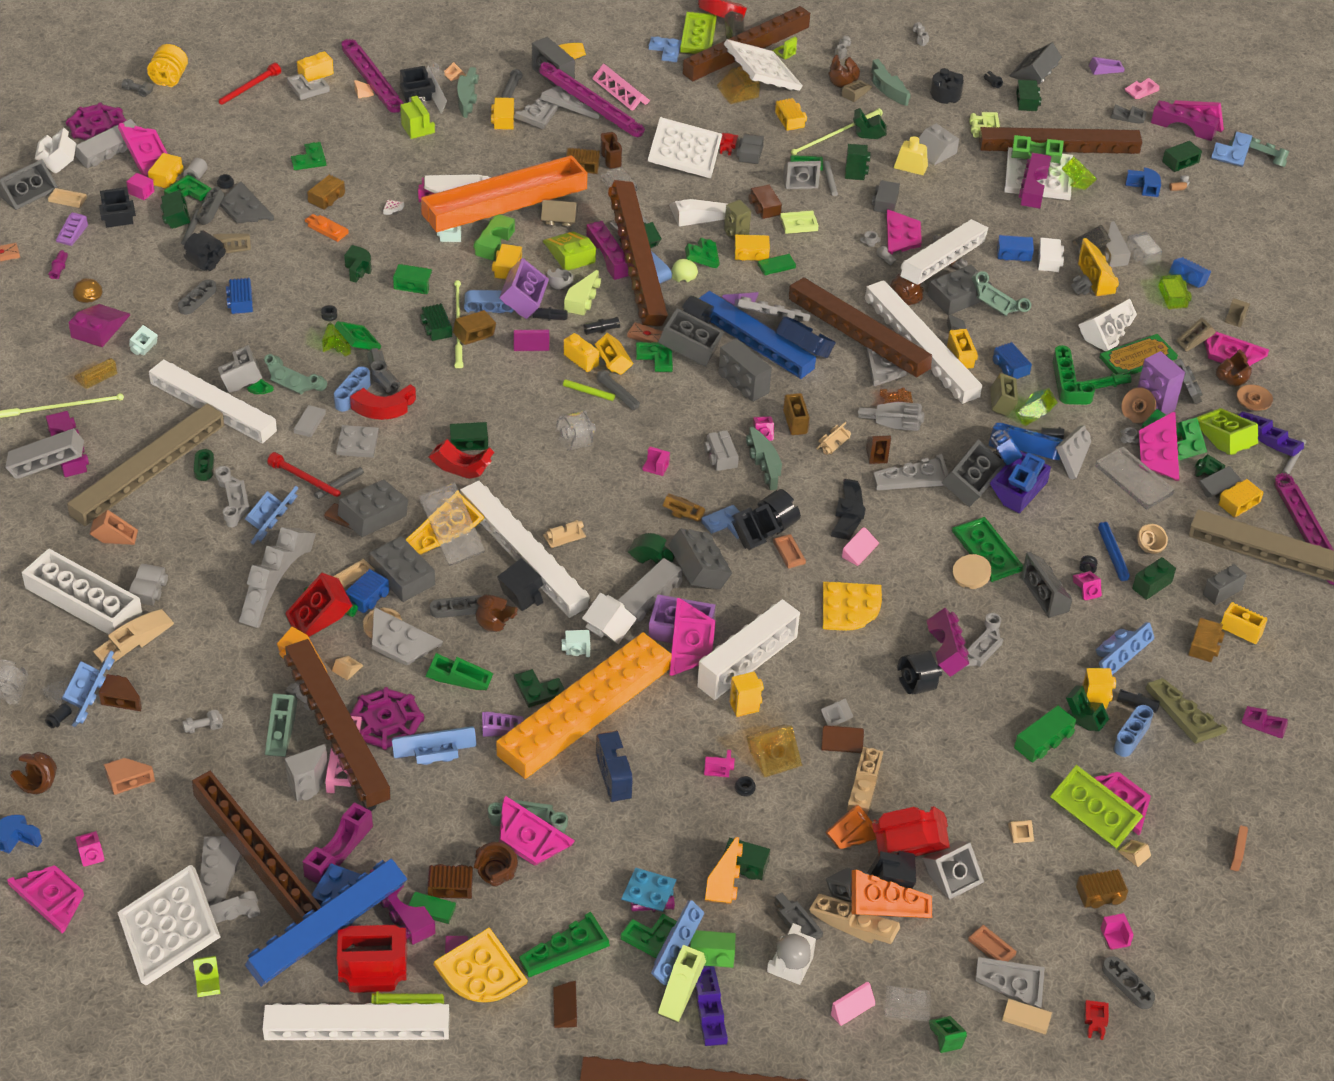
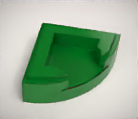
[248,379,274,394]

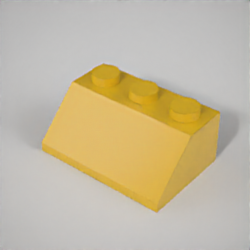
[1078,238,1119,296]

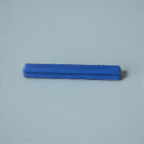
[1098,522,1130,581]

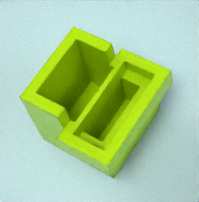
[400,96,435,139]

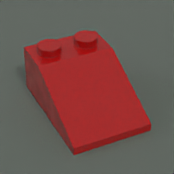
[285,572,353,637]

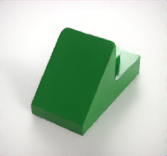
[929,1016,967,1053]

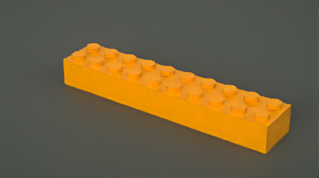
[496,632,672,779]

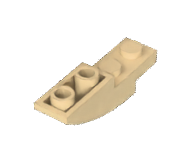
[93,609,174,663]
[847,747,884,815]
[809,894,900,944]

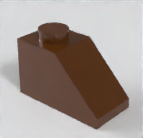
[866,435,891,464]
[99,674,142,712]

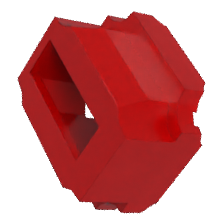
[872,806,950,857]
[337,925,407,993]

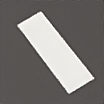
[427,65,447,114]

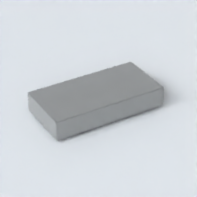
[294,405,326,437]

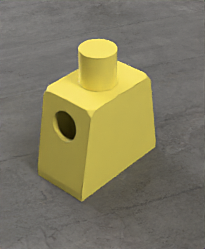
[894,136,928,175]

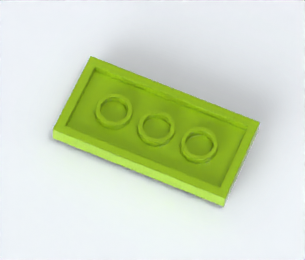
[680,12,717,54]
[1050,765,1143,849]

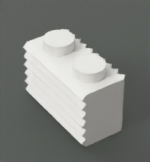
[1038,238,1064,272]

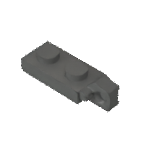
[774,893,823,940]

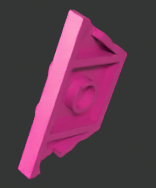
[118,123,168,177]
[886,210,922,255]
[1204,332,1269,366]
[1139,412,1179,481]
[670,598,716,676]
[1094,772,1151,835]
[499,796,575,866]
[7,865,84,933]

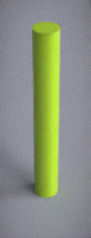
[563,379,615,401]

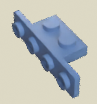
[245,486,299,545]
[1096,622,1154,675]
[61,650,115,727]
[392,726,476,765]
[651,900,704,986]

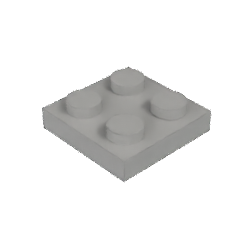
[336,425,379,458]

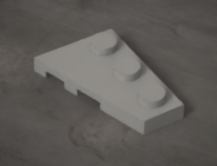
[514,98,559,129]
[1056,425,1091,480]
[975,957,1045,1009]

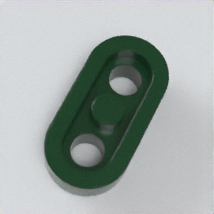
[193,449,214,481]

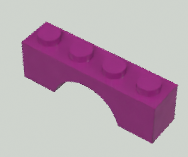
[1151,100,1220,141]
[1019,153,1051,209]
[586,221,629,280]
[45,411,89,477]
[926,608,970,677]
[302,802,373,884]
[370,869,436,945]

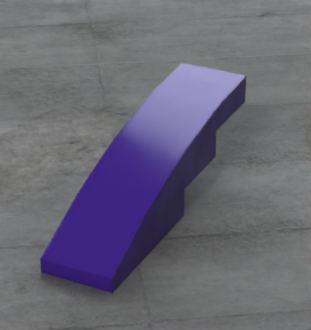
[1238,411,1304,457]
[695,966,728,1046]

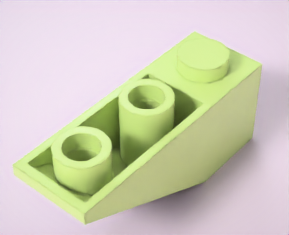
[564,270,601,315]
[658,945,706,1022]

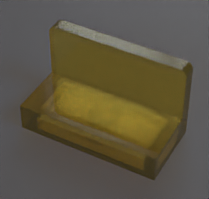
[75,358,117,389]

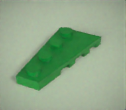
[519,911,610,978]

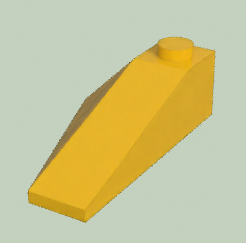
[406,491,484,555]

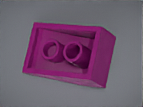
[68,304,130,347]

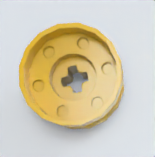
[147,44,188,87]

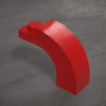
[698,0,747,23]
[350,384,416,420]
[428,439,495,479]

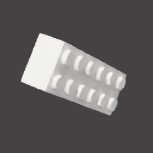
[22,549,143,635]
[697,599,800,700]

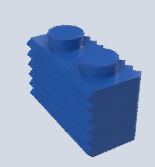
[997,235,1034,261]
[1169,257,1211,288]
[226,277,253,314]
[993,342,1032,379]
[990,429,1022,465]
[345,569,390,613]

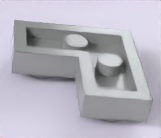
[287,74,330,100]

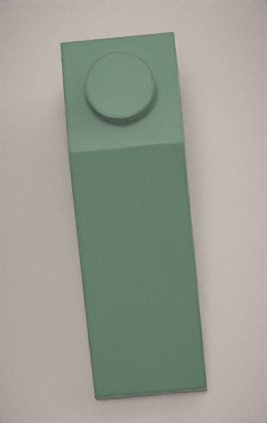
[265,693,297,757]

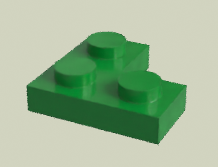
[291,142,327,170]
[164,175,212,202]
[685,238,720,268]
[636,342,673,372]
[1177,417,1207,461]
[621,914,677,958]

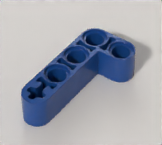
[988,423,1063,460]

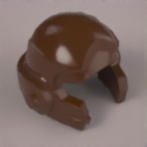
[828,55,860,88]
[890,273,924,305]
[1216,349,1252,387]
[476,594,518,632]
[10,752,57,794]
[474,842,518,887]

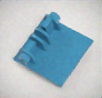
[621,867,677,912]

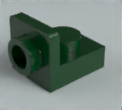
[1194,454,1226,477]

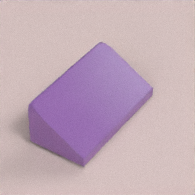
[722,292,759,305]

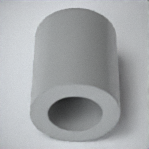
[184,158,208,181]

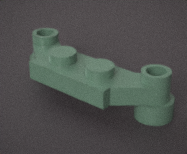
[1228,131,1289,167]
[972,271,1031,316]
[264,354,327,394]
[488,799,568,833]

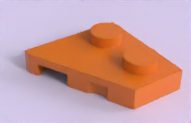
[825,805,876,849]

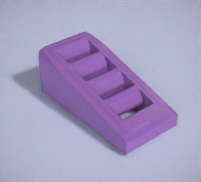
[1089,57,1125,75]
[56,212,88,246]
[482,712,523,737]

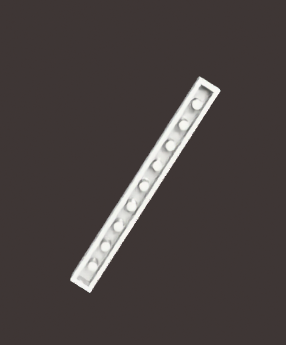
[865,280,982,404]
[460,481,590,618]

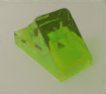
[1061,156,1097,190]
[322,322,351,357]

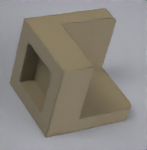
[1225,298,1250,328]

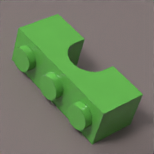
[1011,135,1064,163]
[474,214,515,261]

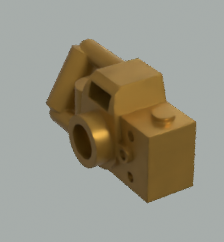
[663,493,705,521]

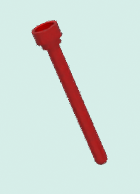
[219,62,282,105]
[267,452,341,497]

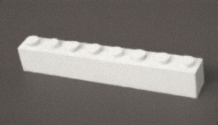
[900,219,988,285]
[149,359,277,443]
[263,1003,450,1040]

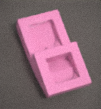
[1125,78,1159,99]

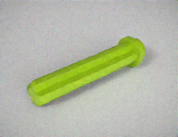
[371,991,444,1005]

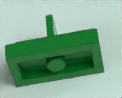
[393,264,432,294]

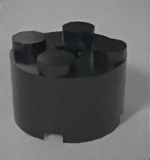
[930,68,964,104]
[184,230,226,271]
[682,296,714,324]
[757,489,801,535]
[897,650,942,695]

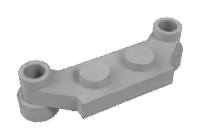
[215,466,250,527]
[966,613,1003,667]
[209,891,261,924]

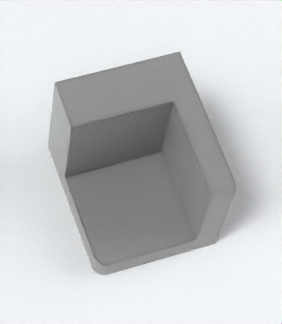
[821,698,853,726]

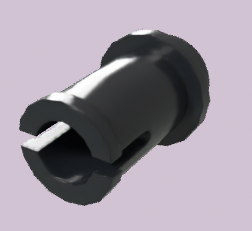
[984,71,1003,88]
[1041,427,1064,440]
[45,703,72,729]

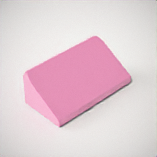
[842,527,879,566]
[831,982,875,1026]

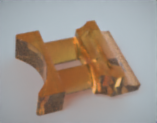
[880,388,913,404]

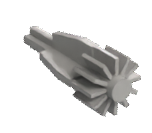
[858,402,924,431]

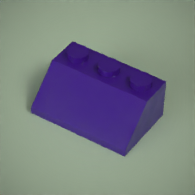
[990,451,1051,514]

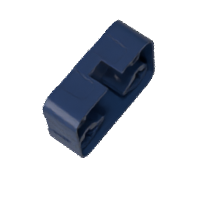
[776,316,836,358]
[596,730,633,802]

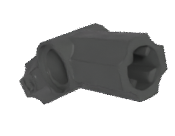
[367,348,400,394]

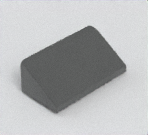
[1199,466,1242,498]

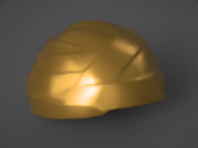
[73,278,103,303]

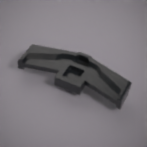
[831,479,866,540]

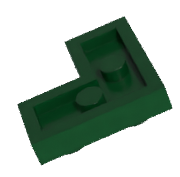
[514,669,565,708]

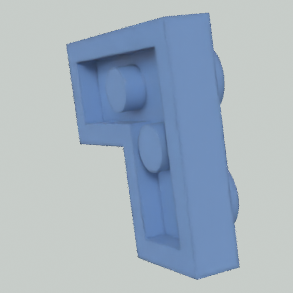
[649,37,682,62]
[1211,132,1252,167]
[701,505,739,539]

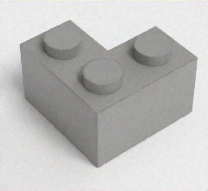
[218,345,262,393]

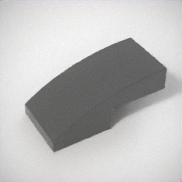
[1111,104,1147,123]

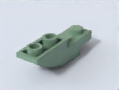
[871,59,911,106]
[457,67,479,118]
[746,427,782,490]

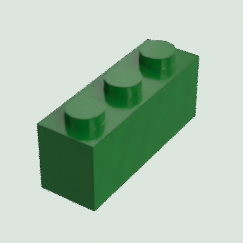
[1014,705,1076,763]

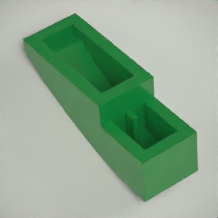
[425,653,494,690]

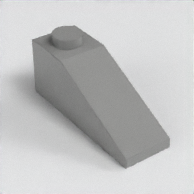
[1102,221,1131,267]

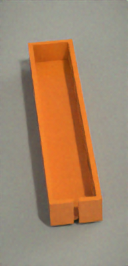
[421,155,587,232]

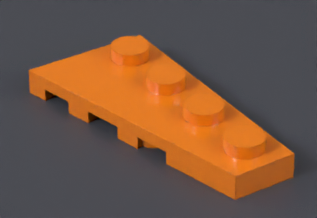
[852,870,932,918]

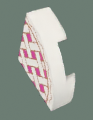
[383,200,404,215]

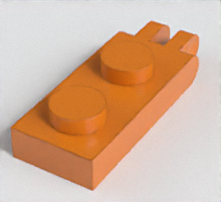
[305,214,349,242]

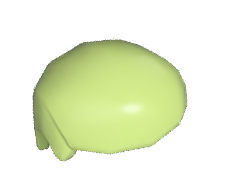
[671,259,698,282]

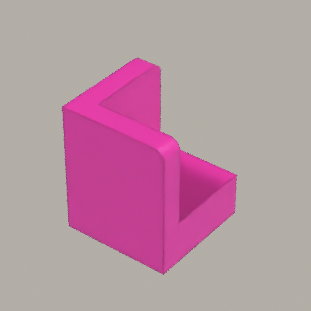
[126,173,155,200]
[642,446,670,476]
[1100,913,1134,950]

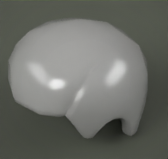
[546,268,574,290]
[777,933,811,970]

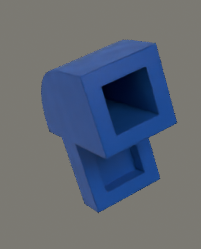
[1125,167,1161,197]
[1008,452,1045,492]
[0,815,42,854]

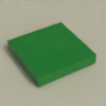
[334,321,381,350]

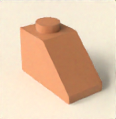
[90,510,138,545]
[104,758,155,795]

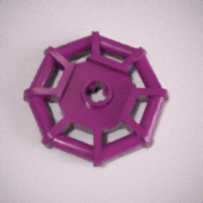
[66,102,127,140]
[350,687,424,750]

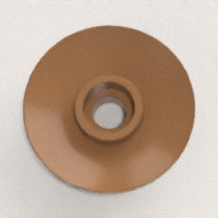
[1237,385,1273,411]
[1122,388,1156,423]

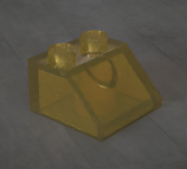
[717,66,760,104]
[746,724,802,778]

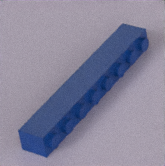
[699,291,816,379]
[245,858,407,987]

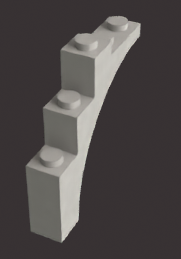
[239,527,316,628]

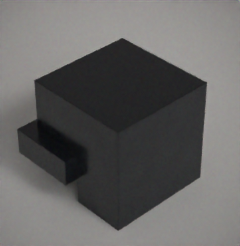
[400,66,436,103]
[99,187,136,228]
[732,503,781,551]
[497,558,544,611]
[867,851,916,889]

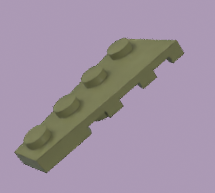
[1145,678,1228,744]

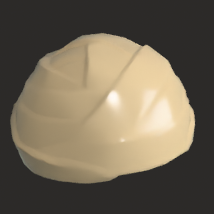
[1137,524,1168,554]

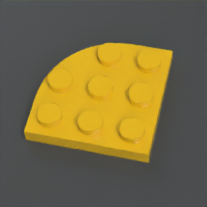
[823,581,882,630]
[433,927,528,1002]

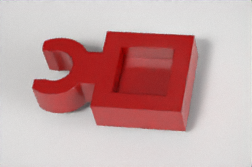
[719,133,738,155]
[1084,1000,1109,1040]

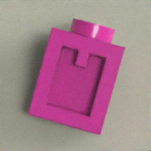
[753,416,774,441]
[1073,571,1102,600]
[704,750,735,777]
[75,831,104,867]

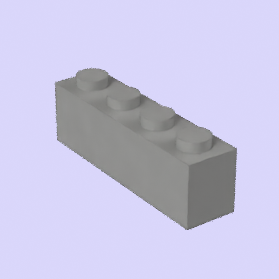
[75,119,137,168]
[5,428,84,479]
[618,558,683,625]

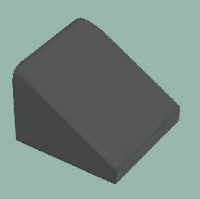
[947,314,966,331]

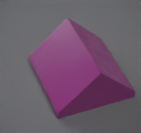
[513,330,549,351]

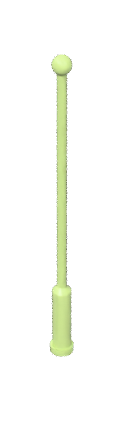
[791,108,883,155]
[454,280,463,368]
[0,393,124,418]

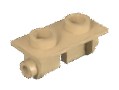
[816,422,851,455]
[543,520,586,548]

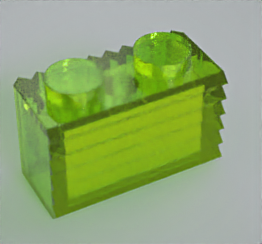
[1158,275,1192,309]

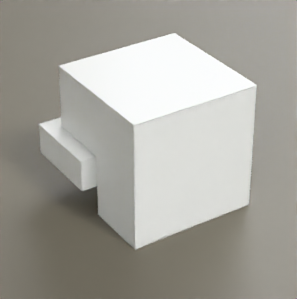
[35,128,76,173]
[582,593,637,645]
[767,923,816,985]

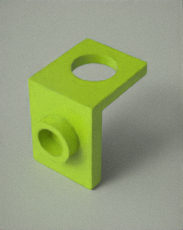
[772,36,797,60]
[193,956,220,997]

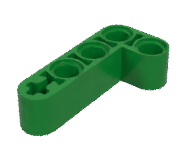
[1053,345,1095,405]

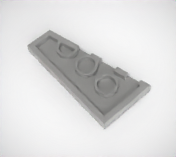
[734,296,810,322]
[873,454,948,490]
[200,836,242,906]

